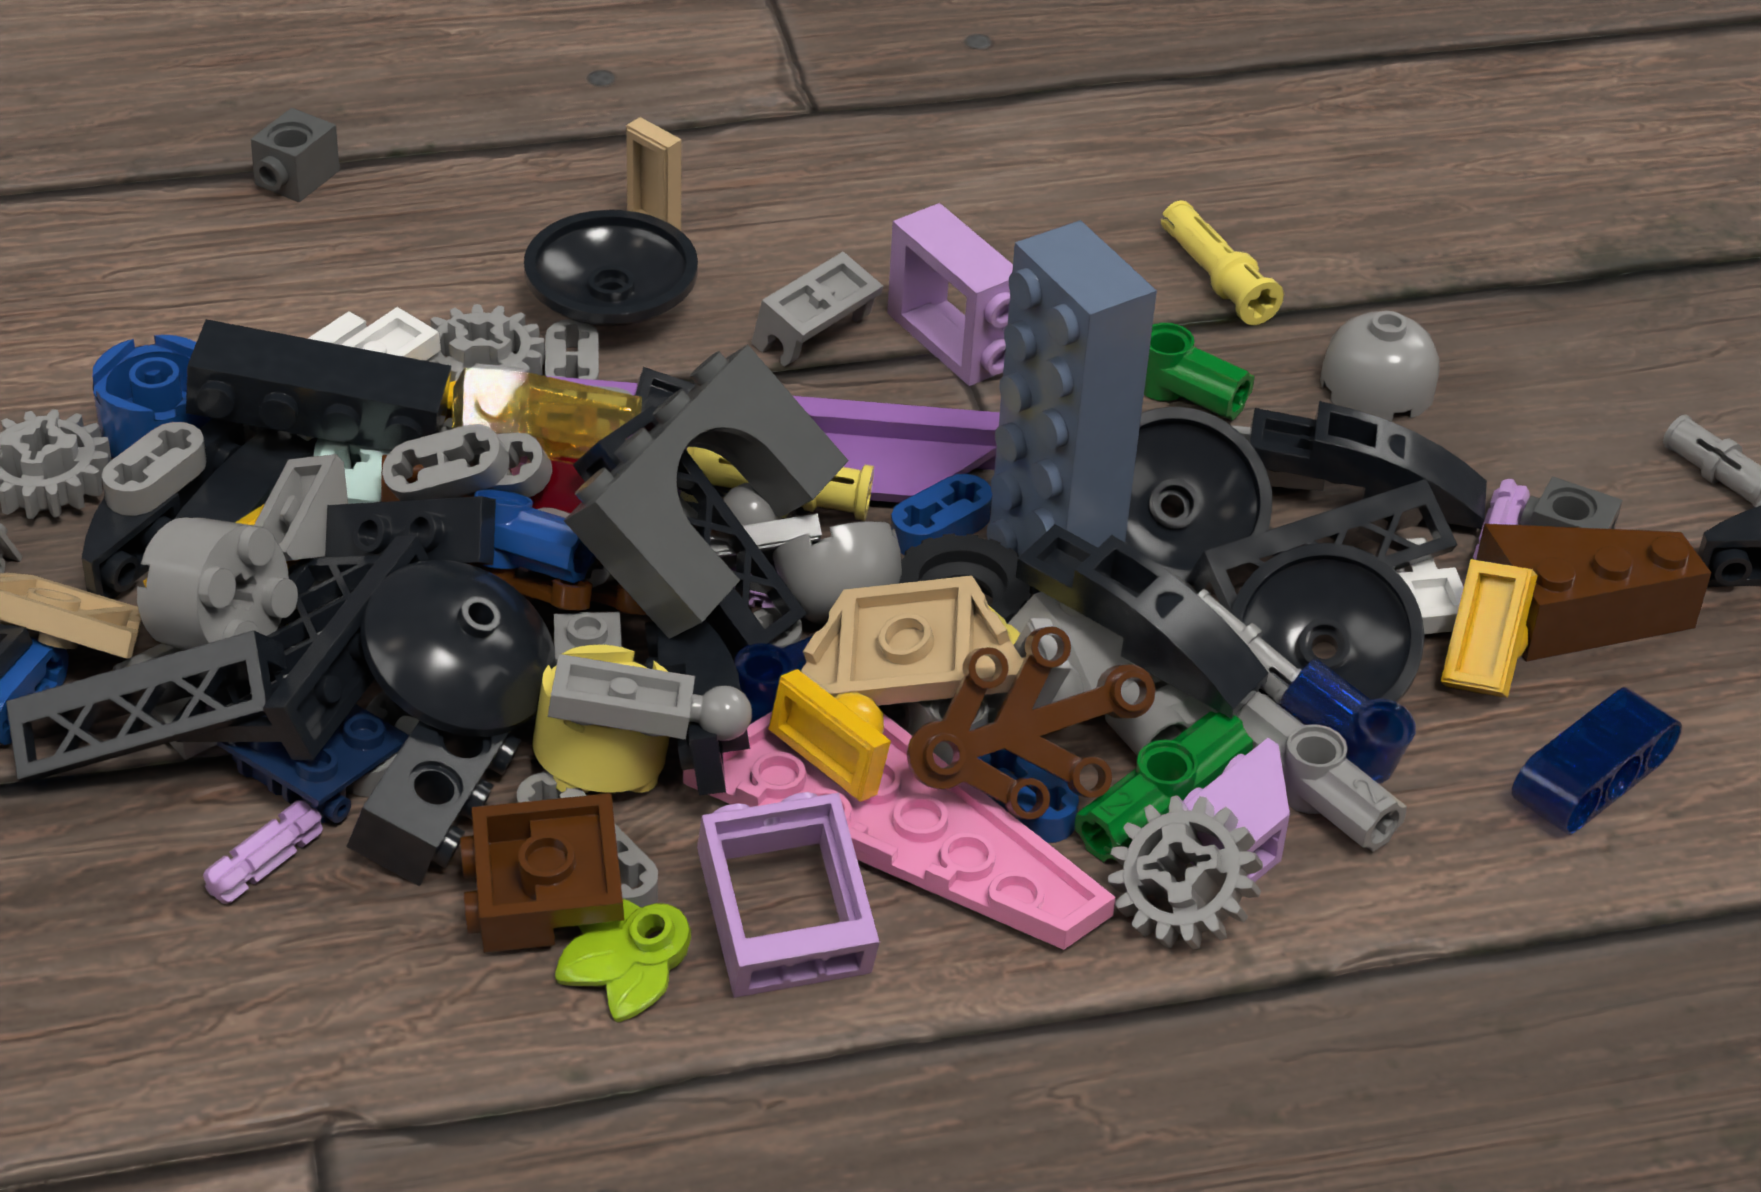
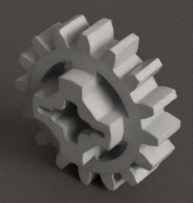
[426,304,545,382]
[0,409,112,519]
[1108,795,1263,949]

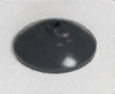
[524,210,698,326]
[1125,407,1272,586]
[1231,543,1424,731]
[361,560,557,737]

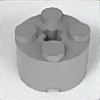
[137,517,298,650]

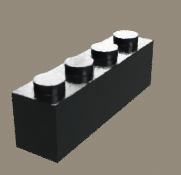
[186,319,452,452]

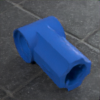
[474,489,596,583]

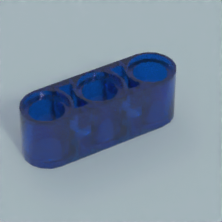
[1511,687,1682,835]

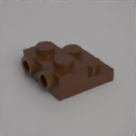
[460,793,624,953]

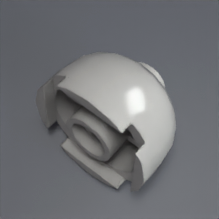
[1320,311,1440,422]
[772,521,902,624]

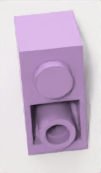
[1183,738,1290,883]

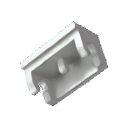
[751,252,883,366]

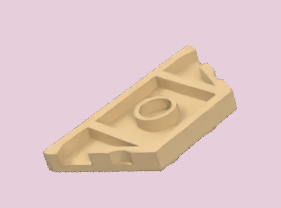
[0,573,142,658]
[801,576,1025,706]

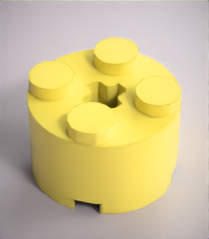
[532,645,670,794]

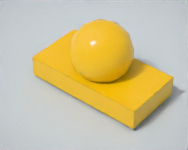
[1441,559,1538,698]
[768,669,891,802]

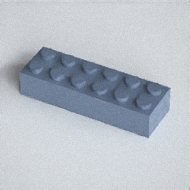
[987,220,1157,594]

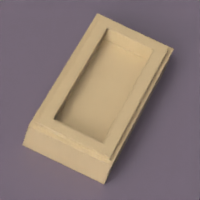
[626,117,681,231]

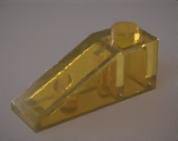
[452,368,642,457]

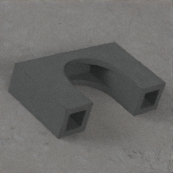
[564,344,849,639]

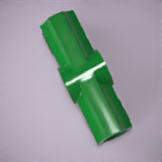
[1144,323,1255,421]
[1075,711,1253,863]

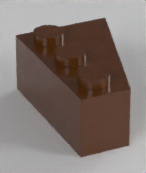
[1476,523,1711,662]

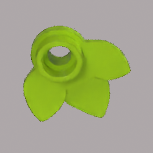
[555,899,691,1023]

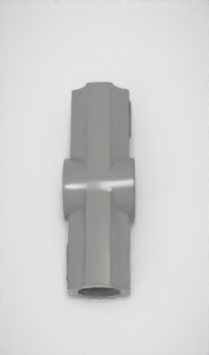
[1235,691,1407,852]

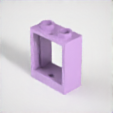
[887,203,1013,386]
[697,792,879,998]

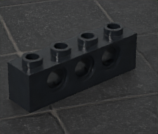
[346,714,537,886]

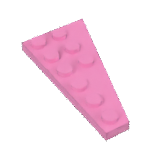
[683,712,1116,950]

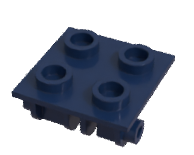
[217,704,409,823]

